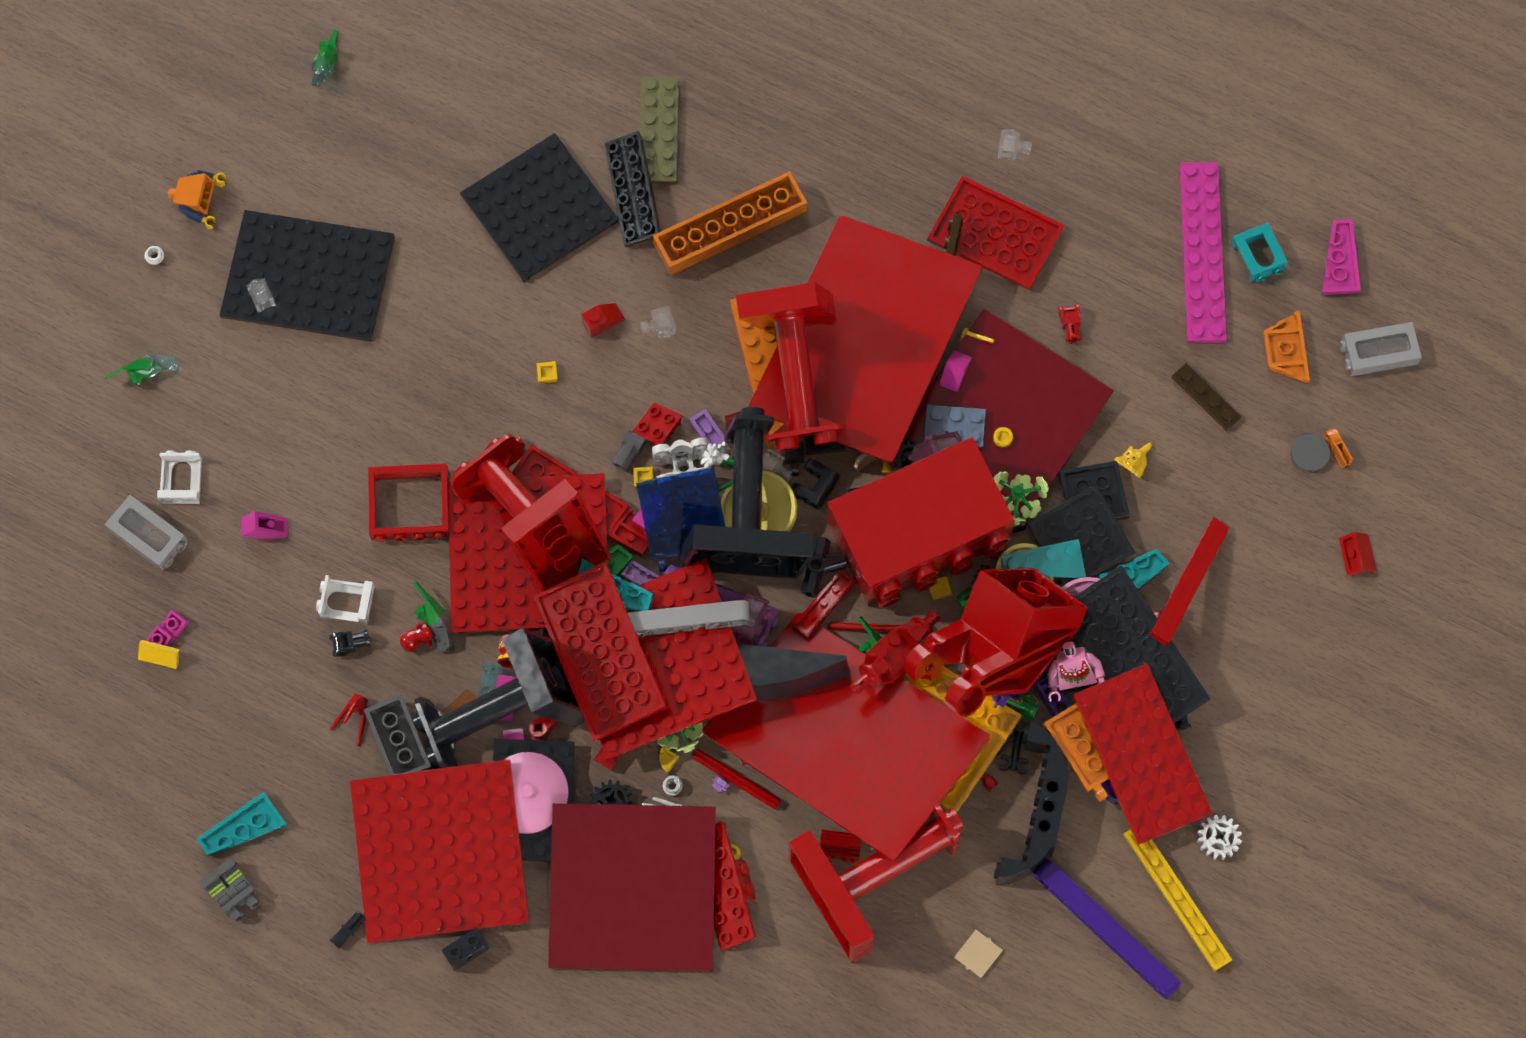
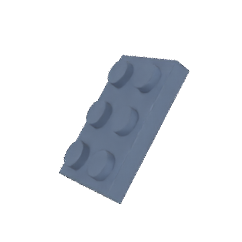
[924,405,986,449]

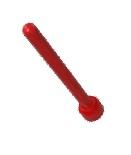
[828,622,899,632]

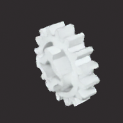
[1197,815,1242,860]

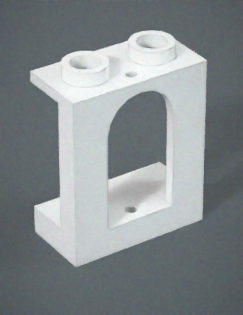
[157,450,202,504]
[316,575,375,625]

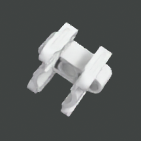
[652,438,715,498]

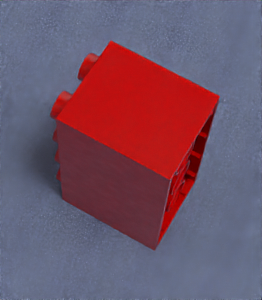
[827,437,1015,609]

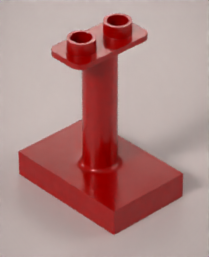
[736,282,846,451]
[450,434,612,594]
[788,805,964,963]

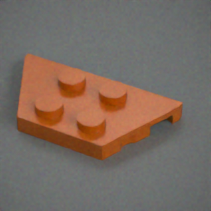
[1263,311,1310,383]

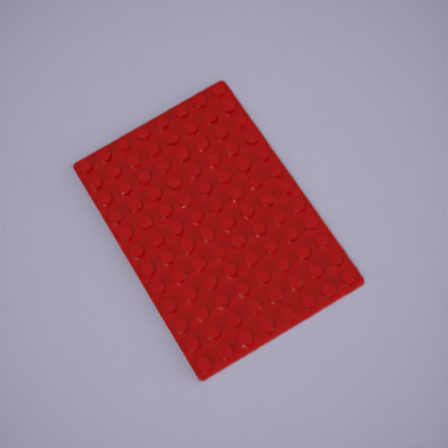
[748,215,982,463]
[702,613,990,861]

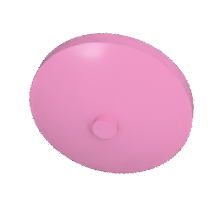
[504,752,568,834]

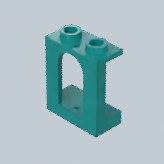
[1231,223,1288,283]

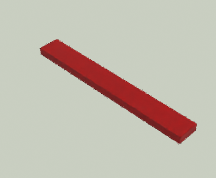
[1150,517,1230,646]

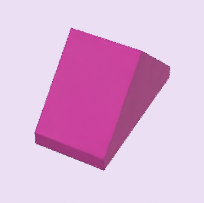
[939,350,972,393]

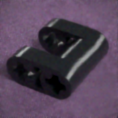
[791,458,840,510]

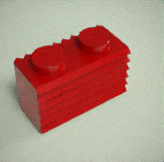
[820,829,861,864]

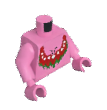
[1048,642,1106,702]

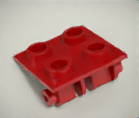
[632,402,683,446]

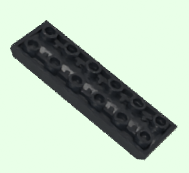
[604,131,661,247]

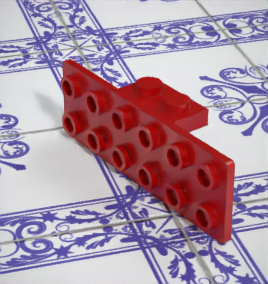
[713,822,756,950]

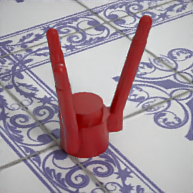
[330,694,369,746]

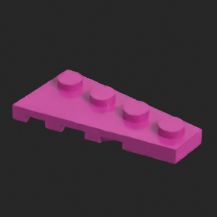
[1321,219,1361,295]

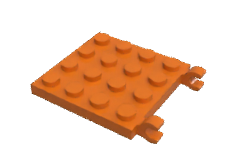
[1043,704,1109,802]

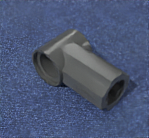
[612,430,647,472]

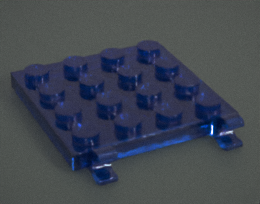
[636,467,726,573]

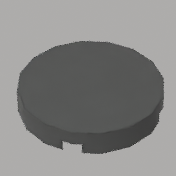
[1290,434,1330,472]

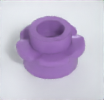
[711,775,730,793]

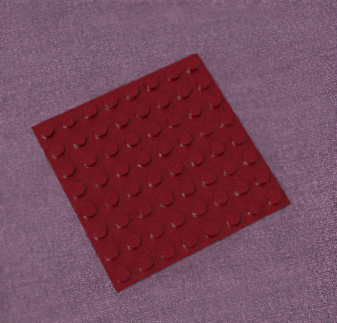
[905,308,1114,512]
[548,803,716,971]

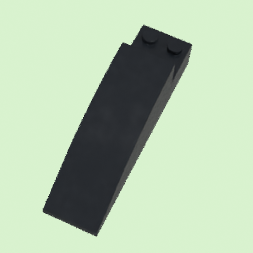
[737,643,851,702]

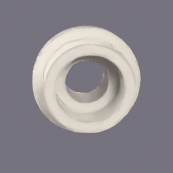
[145,246,164,265]
[662,776,683,796]

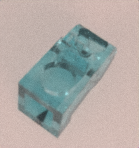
[478,662,503,697]

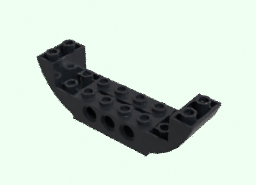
[993,721,1071,886]

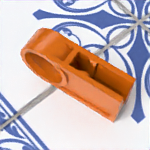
[1324,428,1353,469]

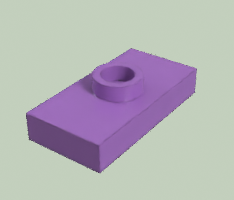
[620,560,660,586]

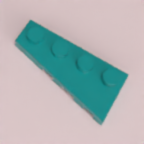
[1000,539,1086,578]

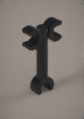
[998,722,1029,775]

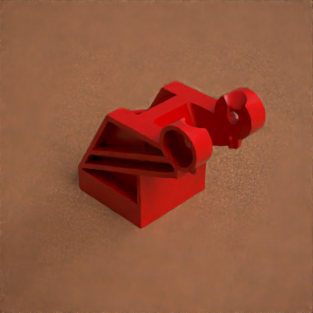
[903,568,1088,717]

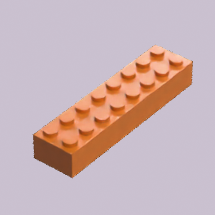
[653,171,807,276]
[730,298,804,449]

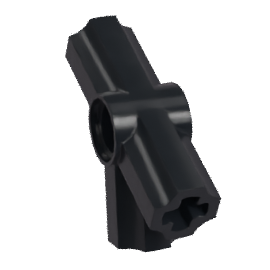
[800,536,847,598]

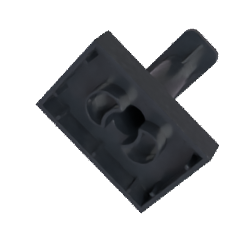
[680,407,813,579]
[412,628,585,769]

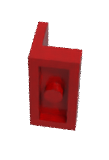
[1339,532,1377,576]

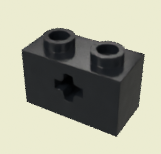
[442,928,489,971]

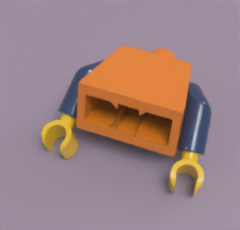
[168,170,226,230]

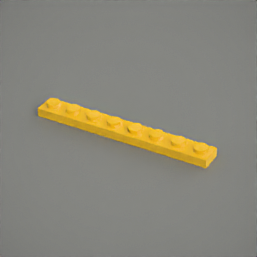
[1123,830,1232,972]

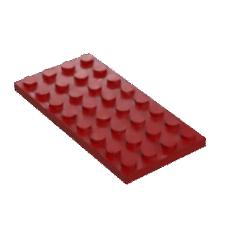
[534,562,667,742]
[1072,663,1213,845]

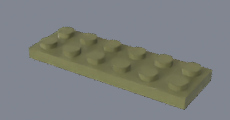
[640,77,679,184]

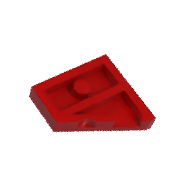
[608,507,653,557]

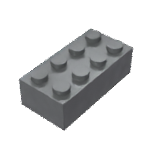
[364,694,432,775]

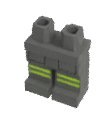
[199,858,260,922]

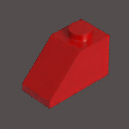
[581,303,625,338]

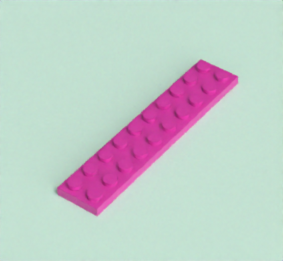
[1179,162,1226,343]

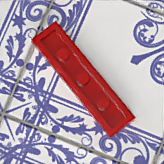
[792,570,856,639]

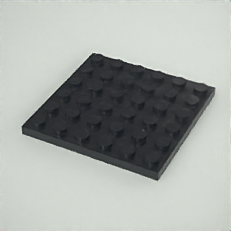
[460,133,619,282]

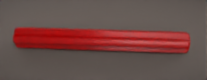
[692,749,780,809]

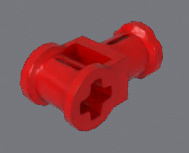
[1058,303,1083,343]
[529,716,558,740]

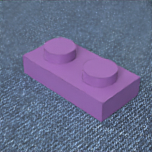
[689,409,724,445]

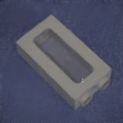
[1340,322,1422,377]
[104,495,187,571]

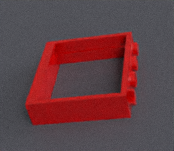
[368,463,449,542]

